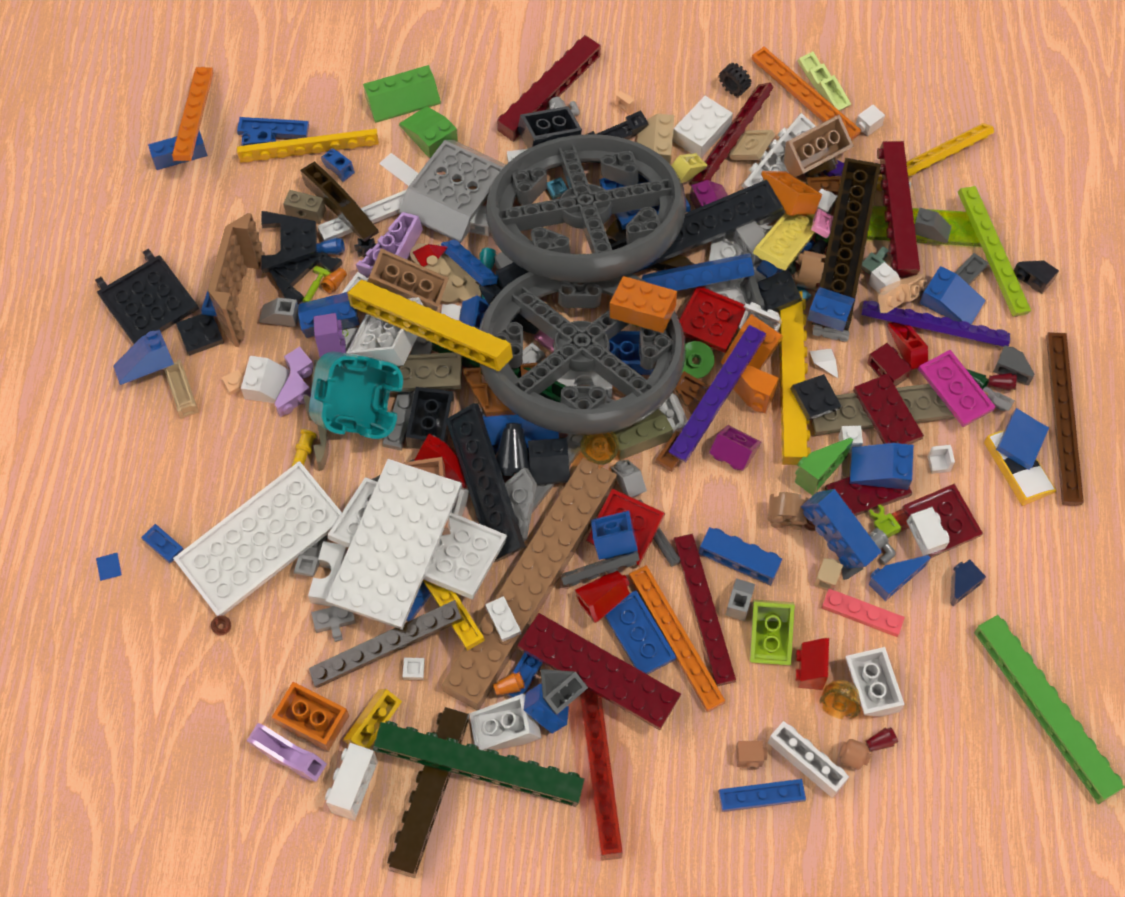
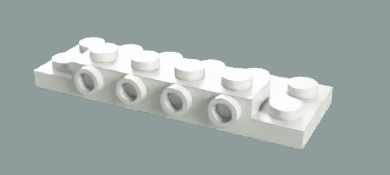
[741,113,816,189]

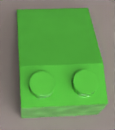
[399,106,458,158]
[795,437,853,496]

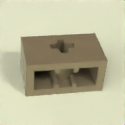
[283,190,326,224]

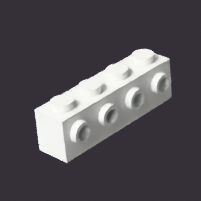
[768,721,849,798]

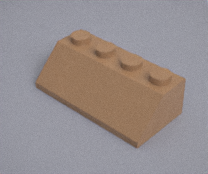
[784,114,854,177]
[367,248,449,311]

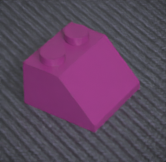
[690,180,728,209]
[709,425,762,471]

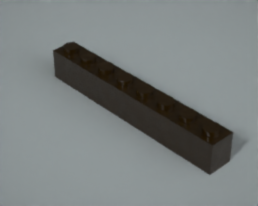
[387,707,470,878]

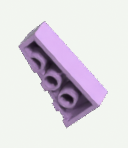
[356,212,423,278]

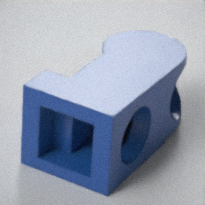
[241,129,276,146]
[321,148,355,182]

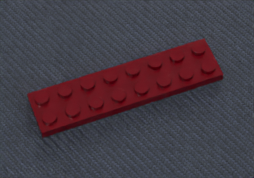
[517,613,681,730]

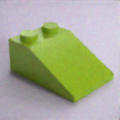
[750,599,795,665]

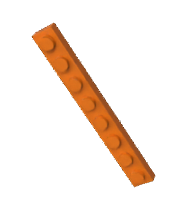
[751,46,861,141]
[172,67,214,161]
[629,565,725,712]

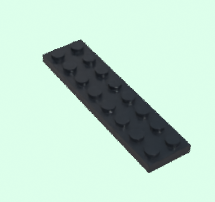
[446,403,525,562]

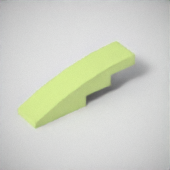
[797,52,851,111]

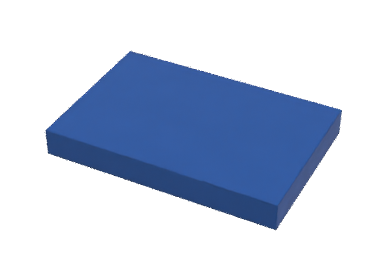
[996,408,1049,470]

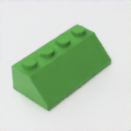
[363,65,441,123]

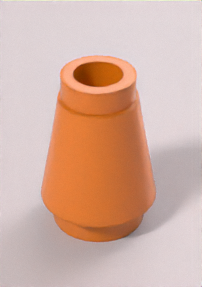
[321,268,347,293]
[493,672,525,696]

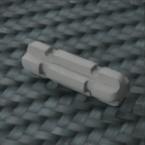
[813,325,850,342]

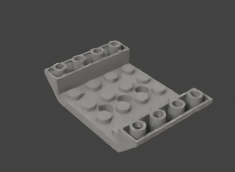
[399,140,506,243]

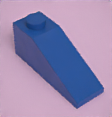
[869,555,931,602]

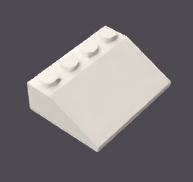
[346,297,424,366]

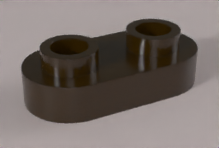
[804,157,838,178]

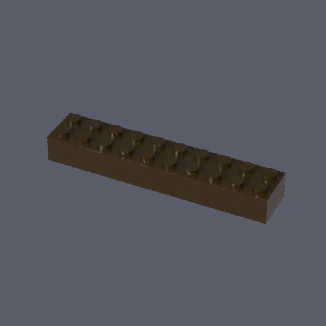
[812,158,881,331]

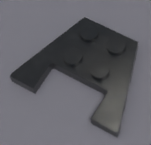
[261,211,317,273]
[269,250,343,304]

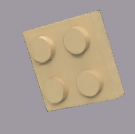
[729,130,775,160]

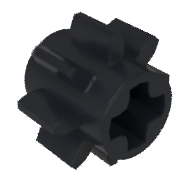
[354,238,376,258]

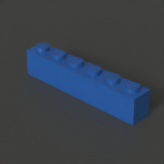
[642,253,755,291]

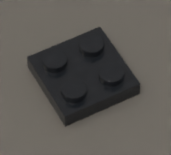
[757,269,803,312]
[176,314,224,356]
[790,374,842,421]

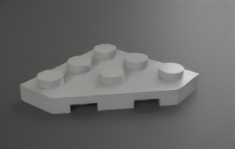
[505,468,537,541]

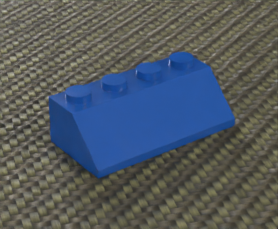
[483,415,559,455]

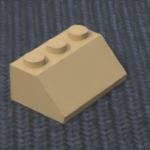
[637,114,674,164]

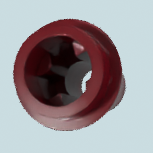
[988,373,1017,392]
[865,727,898,752]

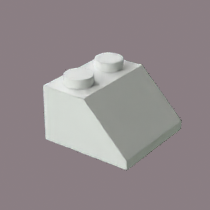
[241,356,290,403]

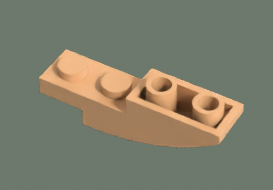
[878,274,928,313]

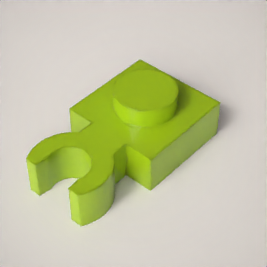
[869,505,901,538]

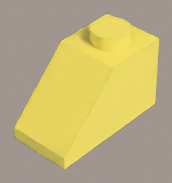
[671,153,708,183]

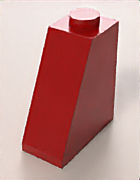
[575,570,630,623]

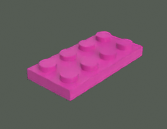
[918,350,995,427]

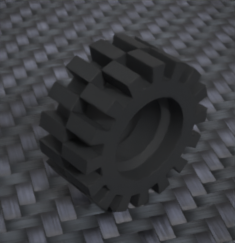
[719,63,752,96]

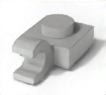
[983,387,1015,411]

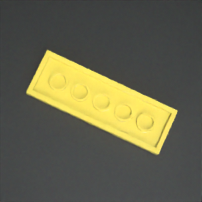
[753,213,816,271]

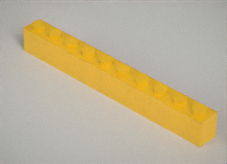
[347,279,513,371]
[778,291,811,465]

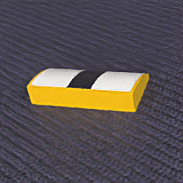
[984,430,1056,506]

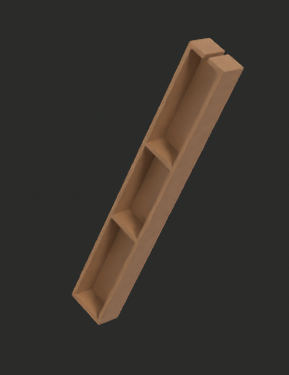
[442,458,617,710]

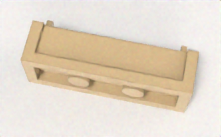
[164,359,199,419]

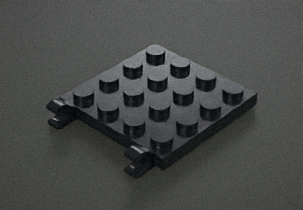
[95,248,199,344]

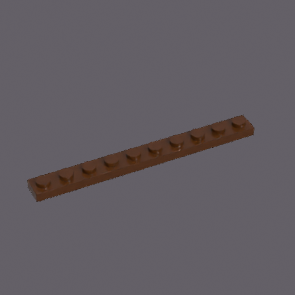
[1046,332,1084,505]

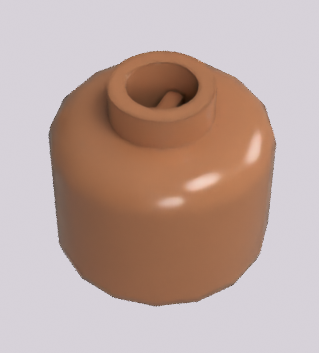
[838,739,871,770]

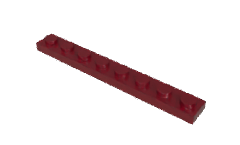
[691,82,774,185]
[673,533,736,687]

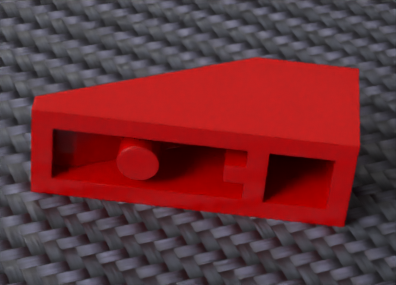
[887,322,928,370]
[414,434,467,488]

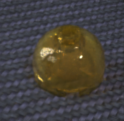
[580,432,619,466]
[819,680,861,719]

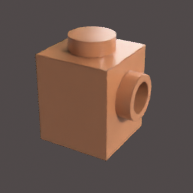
[736,741,767,770]

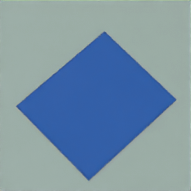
[96,553,122,581]

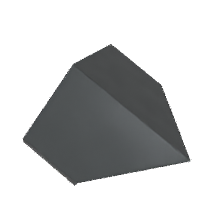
[541,669,588,715]

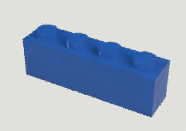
[699,527,782,586]

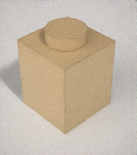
[814,558,843,591]

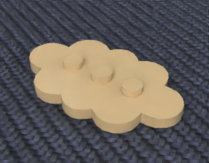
[410,243,482,305]

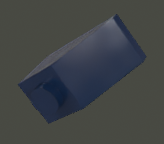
[950,559,986,606]

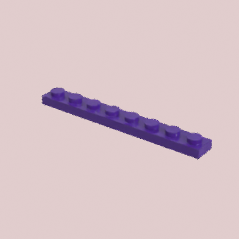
[861,301,1010,347]
[669,325,766,463]

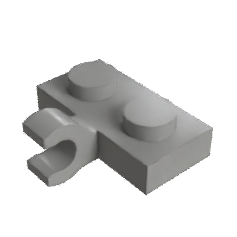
[311,606,355,642]

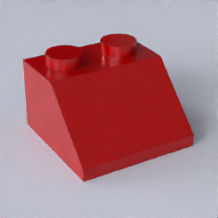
[795,638,829,690]

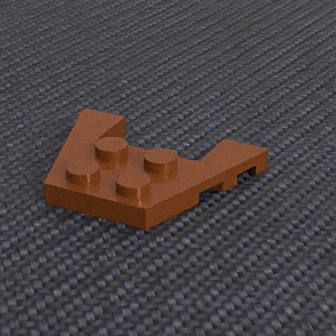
[463,363,537,417]

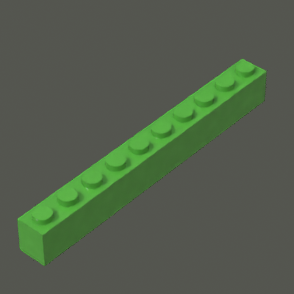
[974,615,1124,805]

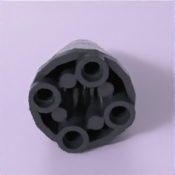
[496,423,531,476]

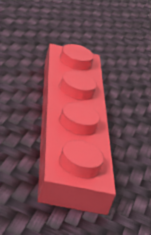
[821,588,905,637]

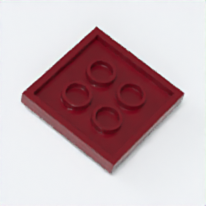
[902,483,983,558]

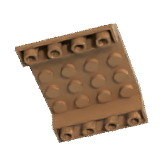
[208,213,265,347]

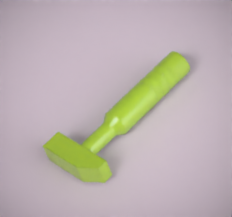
[302,266,330,303]

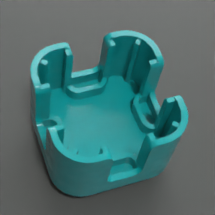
[309,351,403,439]

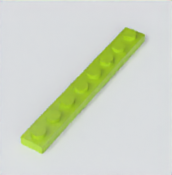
[958,186,1031,317]

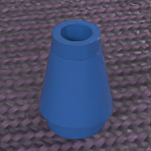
[317,237,345,255]

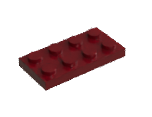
[853,374,924,445]
[825,477,912,516]

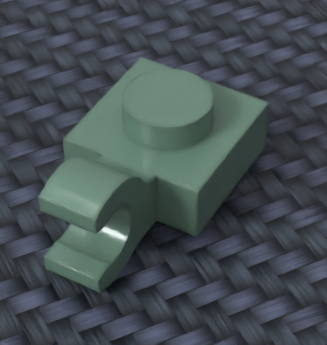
[861,246,888,275]

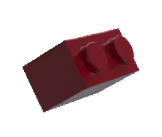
[867,343,911,387]

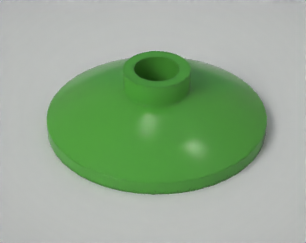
[682,341,714,379]

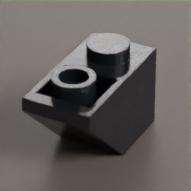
[1013,260,1059,294]

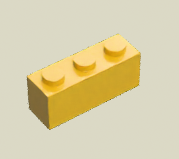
[343,689,402,749]

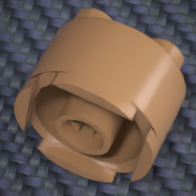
[793,250,826,291]
[768,492,808,530]

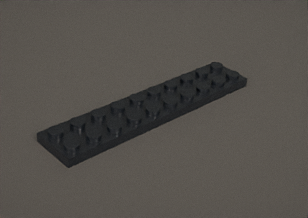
[610,179,783,274]

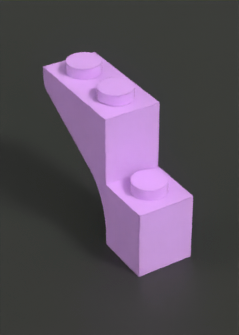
[275,346,313,417]
[247,723,327,782]

